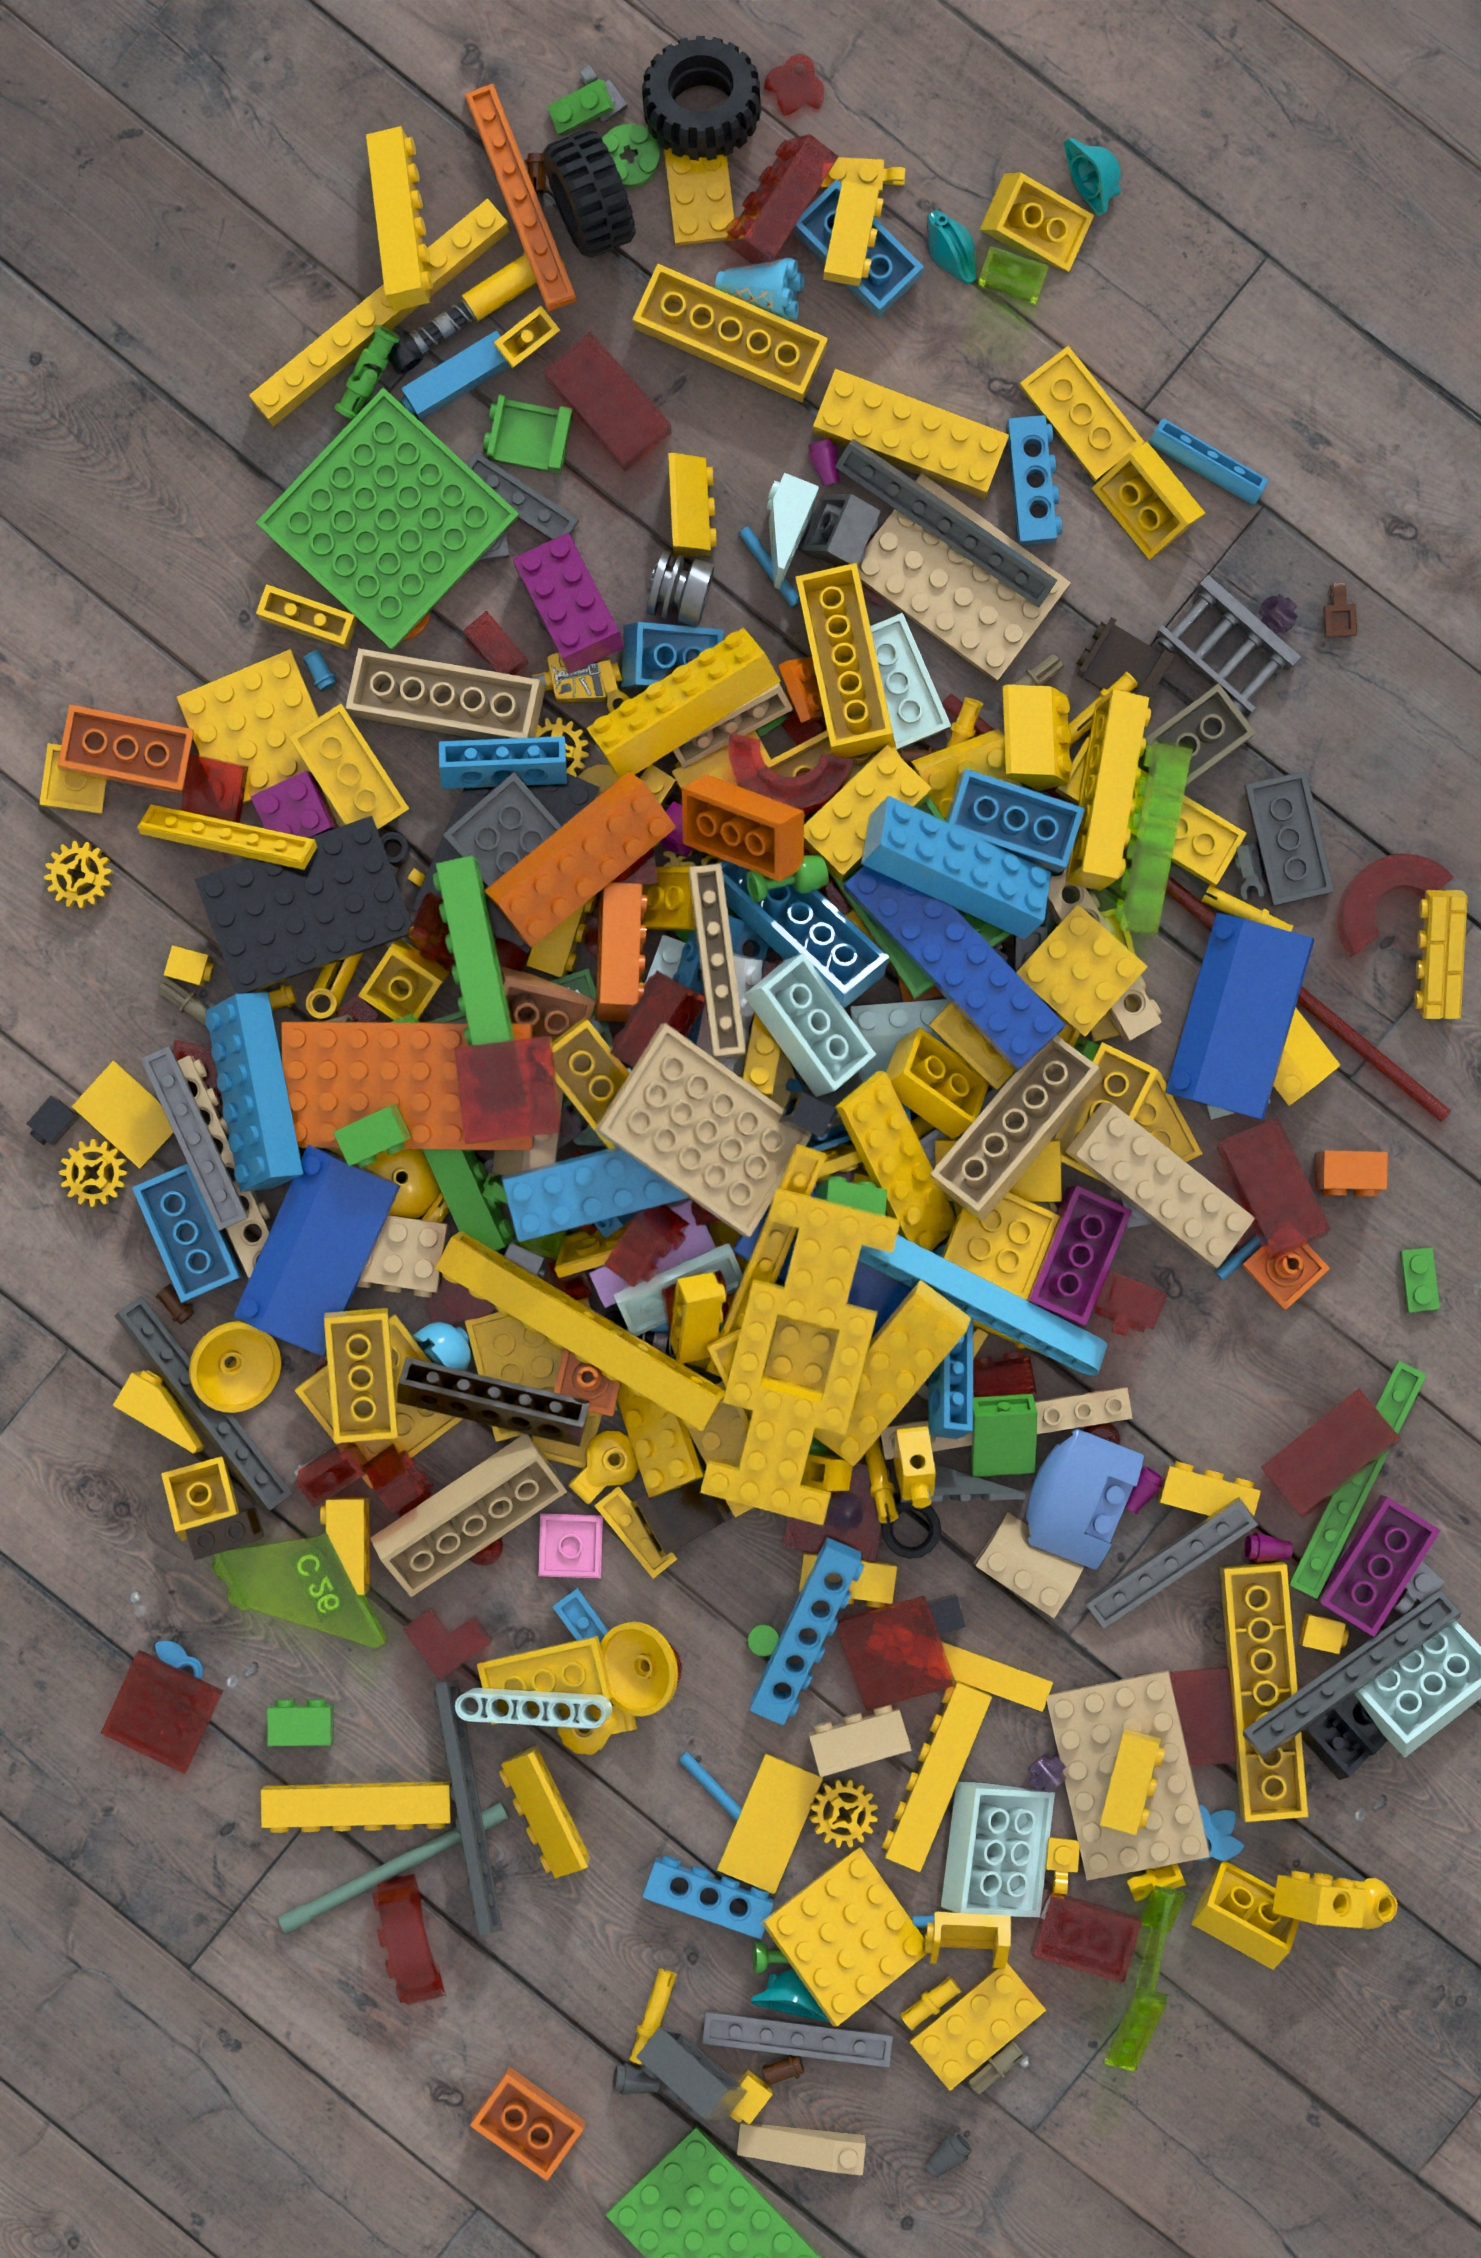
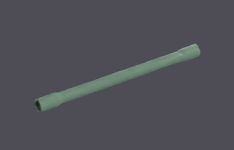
[278,1802,510,1934]

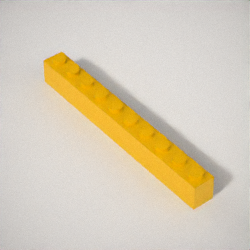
[249,198,510,427]
[435,1230,726,1431]

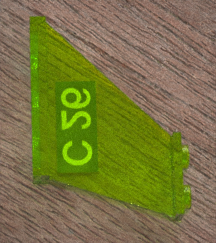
[212,1532,388,1649]
[1105,1885,1186,2072]

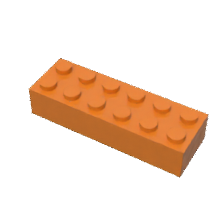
[484,771,676,948]

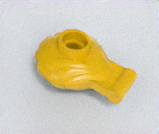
[568,1430,639,1505]
[557,1704,637,1755]

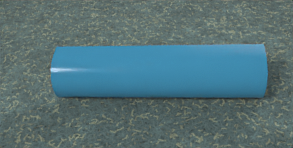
[1148,418,1269,506]

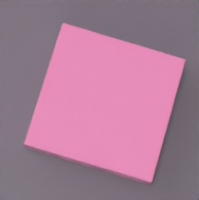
[538,1513,603,1578]

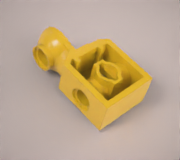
[1272,1871,1397,1930]

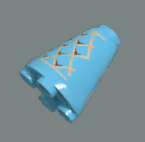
[715,258,804,321]

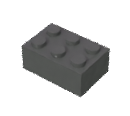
[636,2027,747,2122]

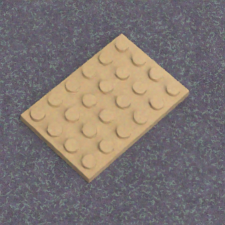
[857,473,1071,682]
[595,1023,811,1237]
[1047,1670,1210,1881]

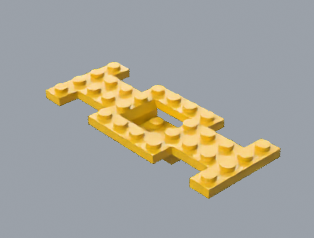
[700,1188,901,1525]

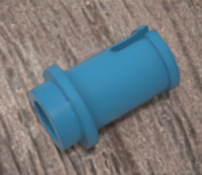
[303,650,337,692]

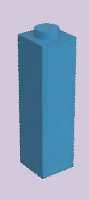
[401,330,510,421]

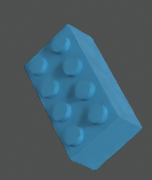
[792,179,924,319]
[945,769,1085,873]
[132,1163,244,1303]

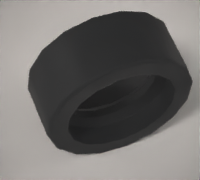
[881,1501,941,1559]

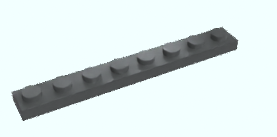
[835,439,1058,608]
[115,1296,293,1514]
[1243,1589,1461,1759]
[434,1680,502,1936]

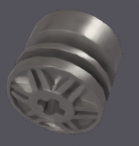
[646,550,715,628]

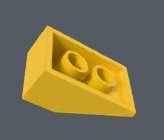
[979,172,1094,272]
[112,1369,206,1453]
[320,1496,370,1595]

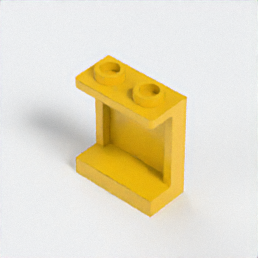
[924,1912,1011,1969]

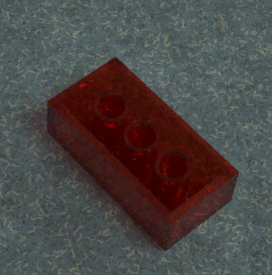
[724,134,839,264]
[543,331,672,472]
[1217,1117,1331,1260]
[1261,1389,1402,1518]

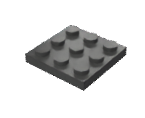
[443,772,562,887]

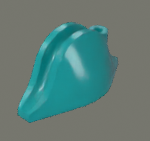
[1063,138,1121,216]
[928,210,976,285]
[751,1969,830,2022]

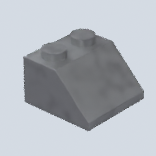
[798,494,881,566]

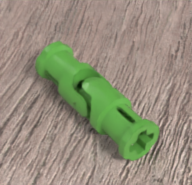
[334,325,400,420]

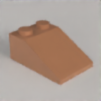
[501,967,596,1050]

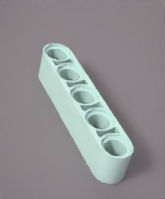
[455,1688,612,1729]

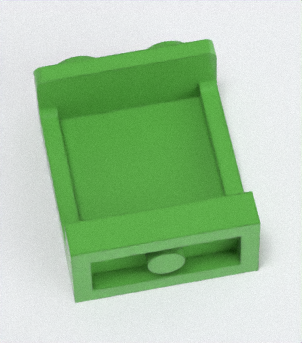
[483,394,573,475]
[969,1394,1038,1477]

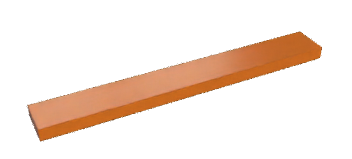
[464,83,577,312]

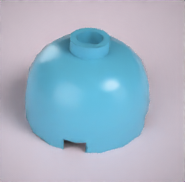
[412,1322,471,1371]

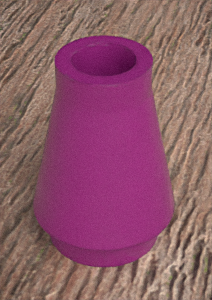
[807,438,840,486]
[1125,1466,1164,1514]
[1244,1532,1293,1563]

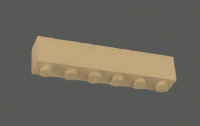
[688,864,746,1060]

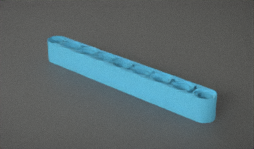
[858,1235,1108,1376]

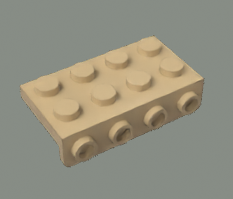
[357,1215,448,1298]

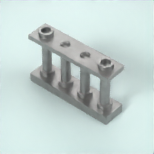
[1156,575,1301,717]

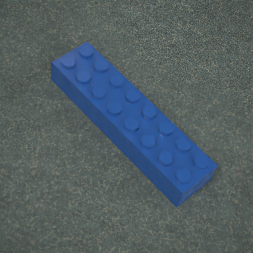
[844,865,1065,1072]

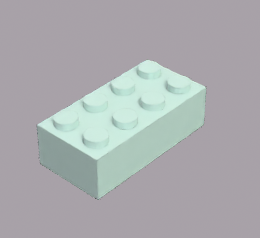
[743,952,876,1097]

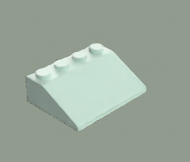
[850,999,958,1080]
[1354,1621,1481,1758]
[941,1782,1055,1917]

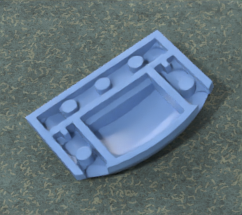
[1026,1428,1144,1570]

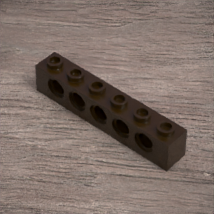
[397,1357,590,1447]

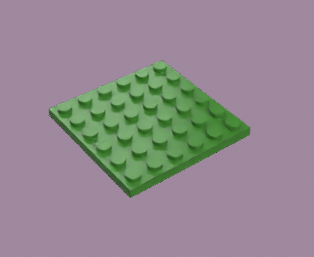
[255,388,520,651]

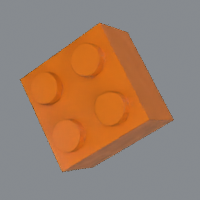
[1315,1151,1388,1197]

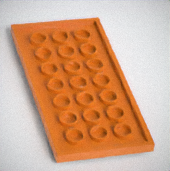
[282,1021,533,1150]

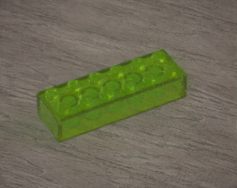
[1115,739,1192,936]

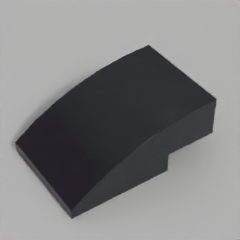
[1301,1694,1388,1780]

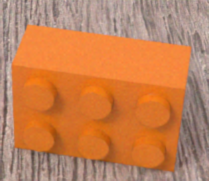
[470,2066,585,2181]

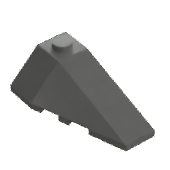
[899,1456,1025,1502]

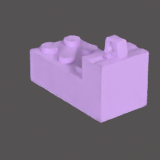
[589,1198,715,1308]

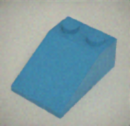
[621,622,724,689]

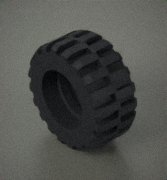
[642,36,761,161]
[543,129,636,258]

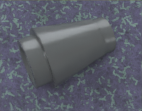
[613,2063,660,2095]
[925,2132,972,2178]

